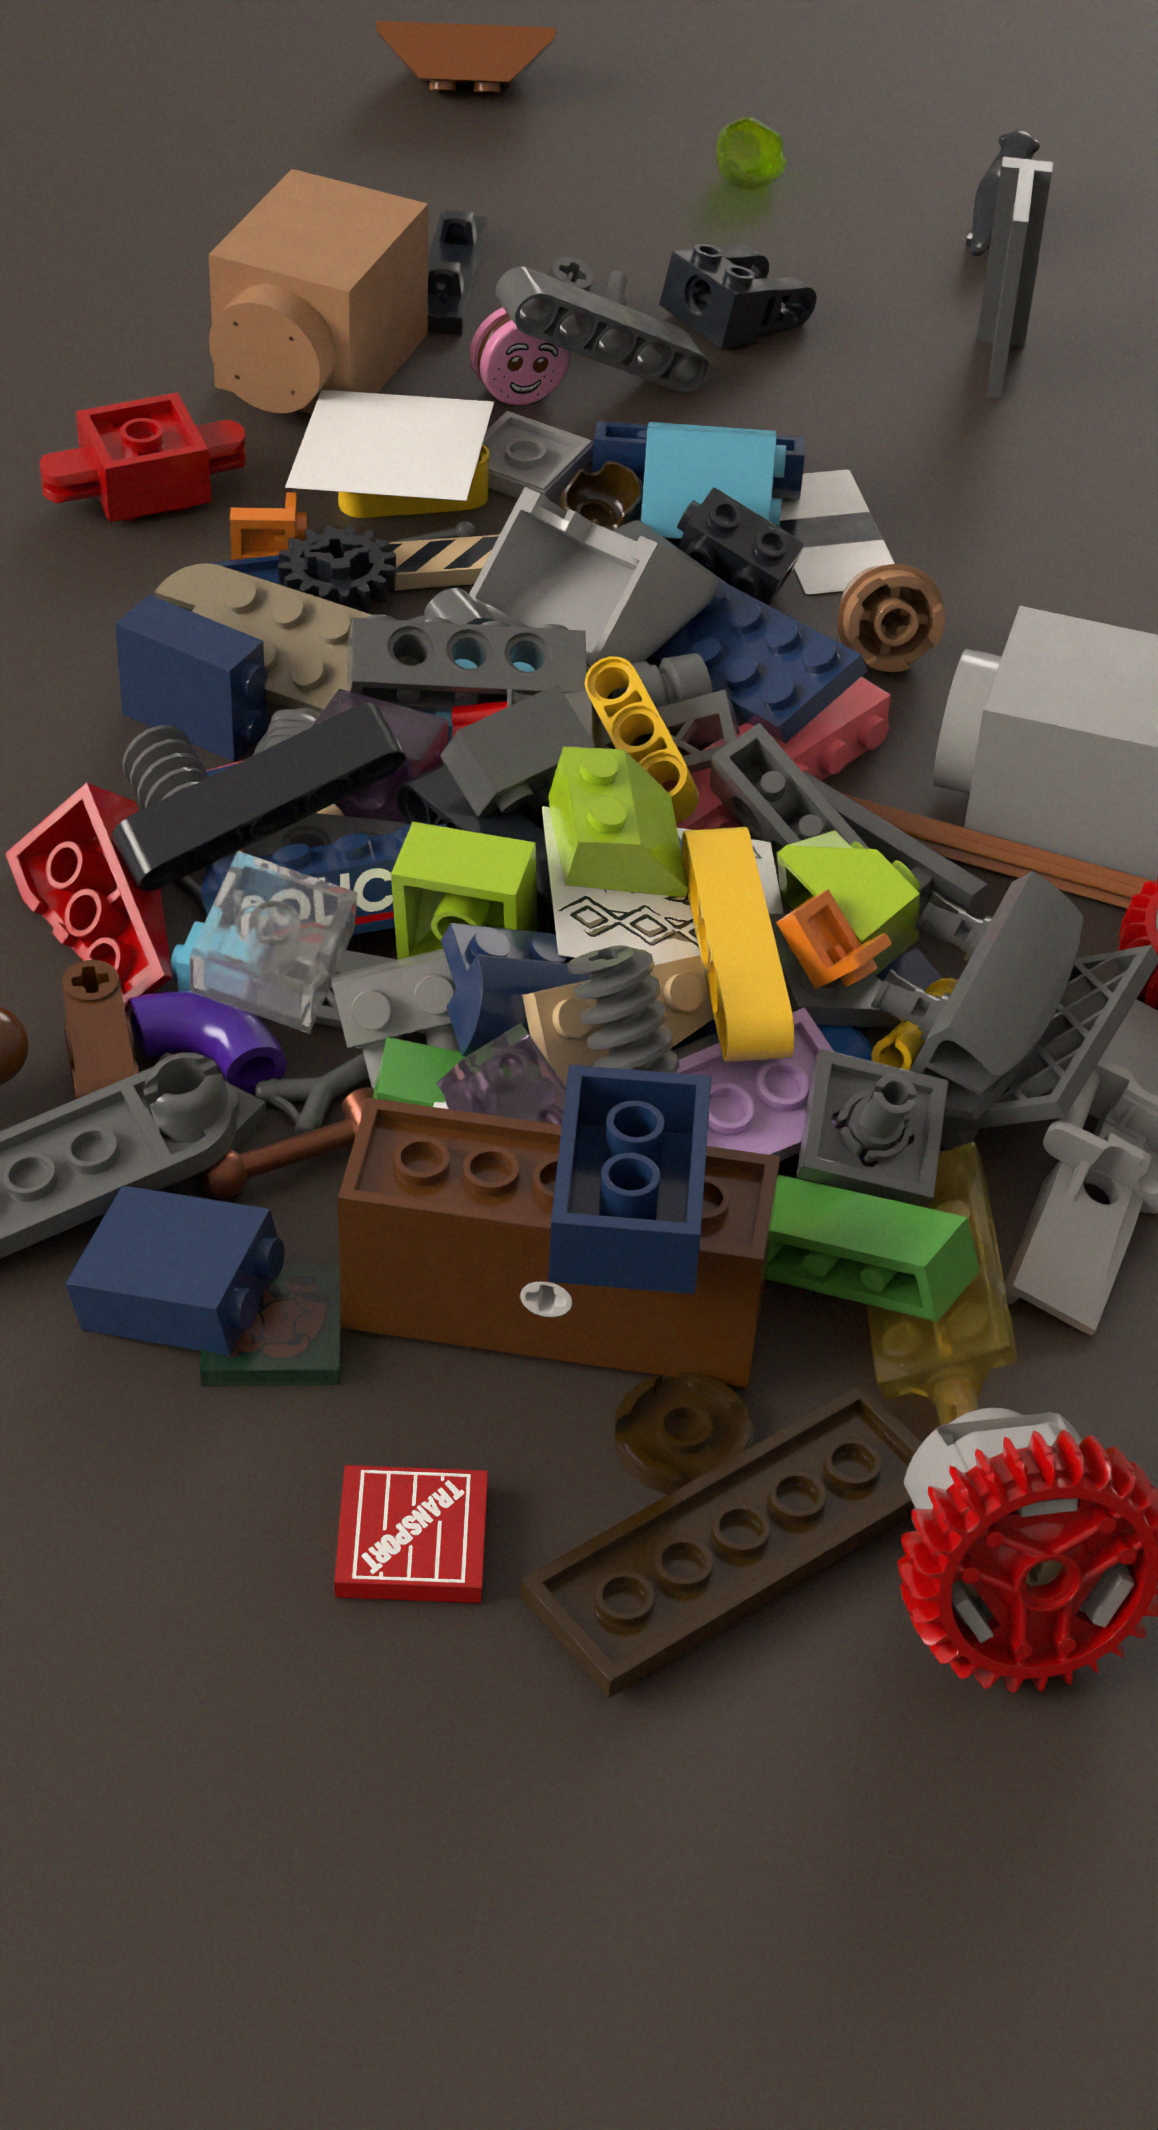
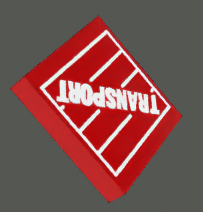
[334,1465,488,1603]

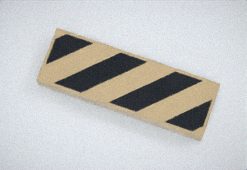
[389,535,499,591]

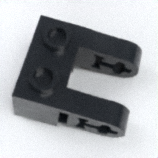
[659,244,817,349]

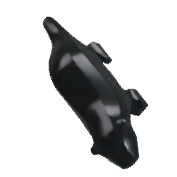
[966,130,1040,256]

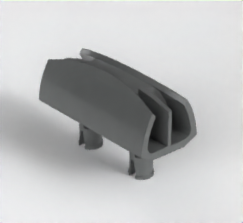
[871,871,1083,1120]

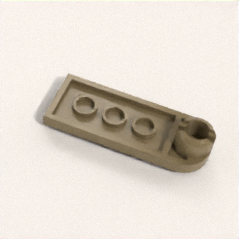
[155,563,419,719]

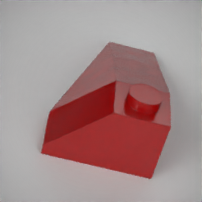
[5,782,173,1012]

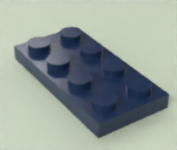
[645,578,868,744]

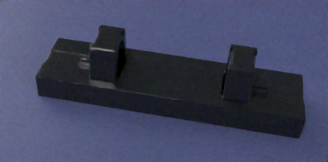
[428,210,487,335]

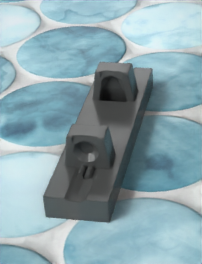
[803,771,988,919]

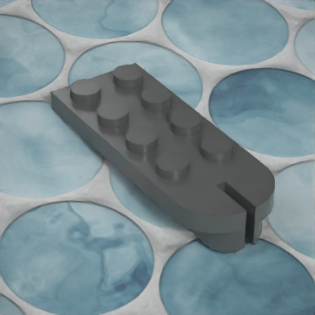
[0,1053,237,1259]

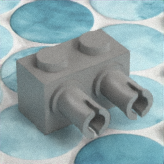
[332,949,461,1089]

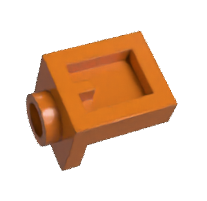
[230,492,308,560]

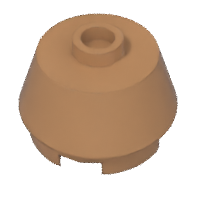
[837,564,945,672]

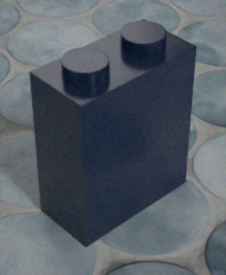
[115,594,269,762]
[65,1185,285,1356]

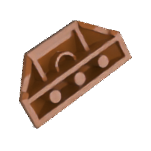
[376,21,556,94]

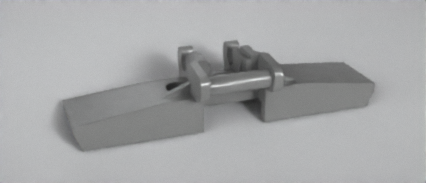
[1000,999,1158,1336]

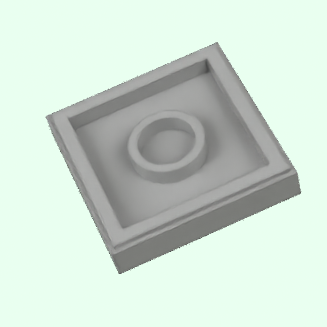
[483,411,594,501]

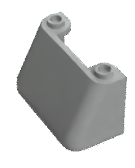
[469,487,720,672]

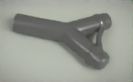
[255,1053,369,1135]

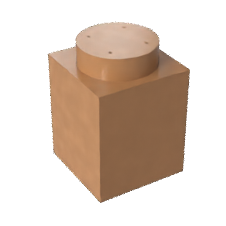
[208,169,428,414]

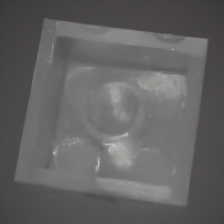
[190,851,358,1034]

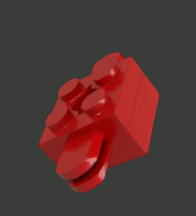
[40,392,246,522]

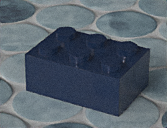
[548,1064,712,1294]

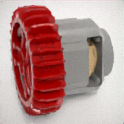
[897,1408,1158,1693]

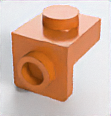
[776,889,892,989]

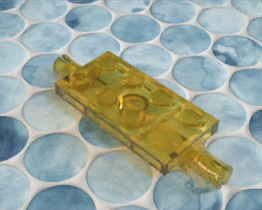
[866,1136,1018,1426]

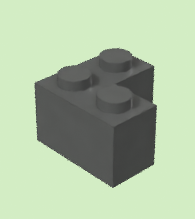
[440,684,595,817]

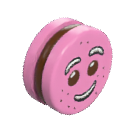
[470,307,570,406]

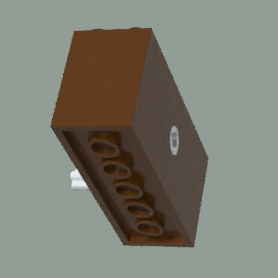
[338,1095,780,1389]

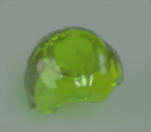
[716,116,787,191]

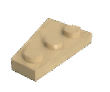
[522,955,714,1124]

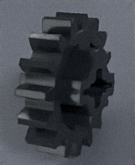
[278,525,396,613]

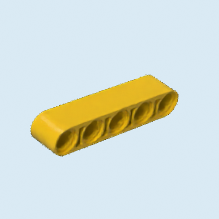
[682,827,794,1063]

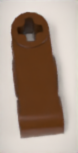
[62,960,139,1100]

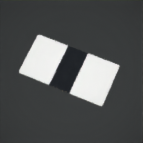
[775,470,895,595]

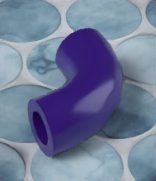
[128,990,287,1094]

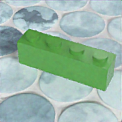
[766,1175,980,1322]

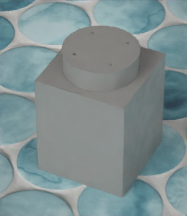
[933,606,1158,881]

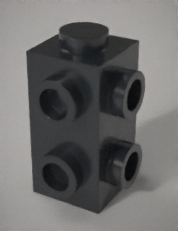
[677,487,806,606]

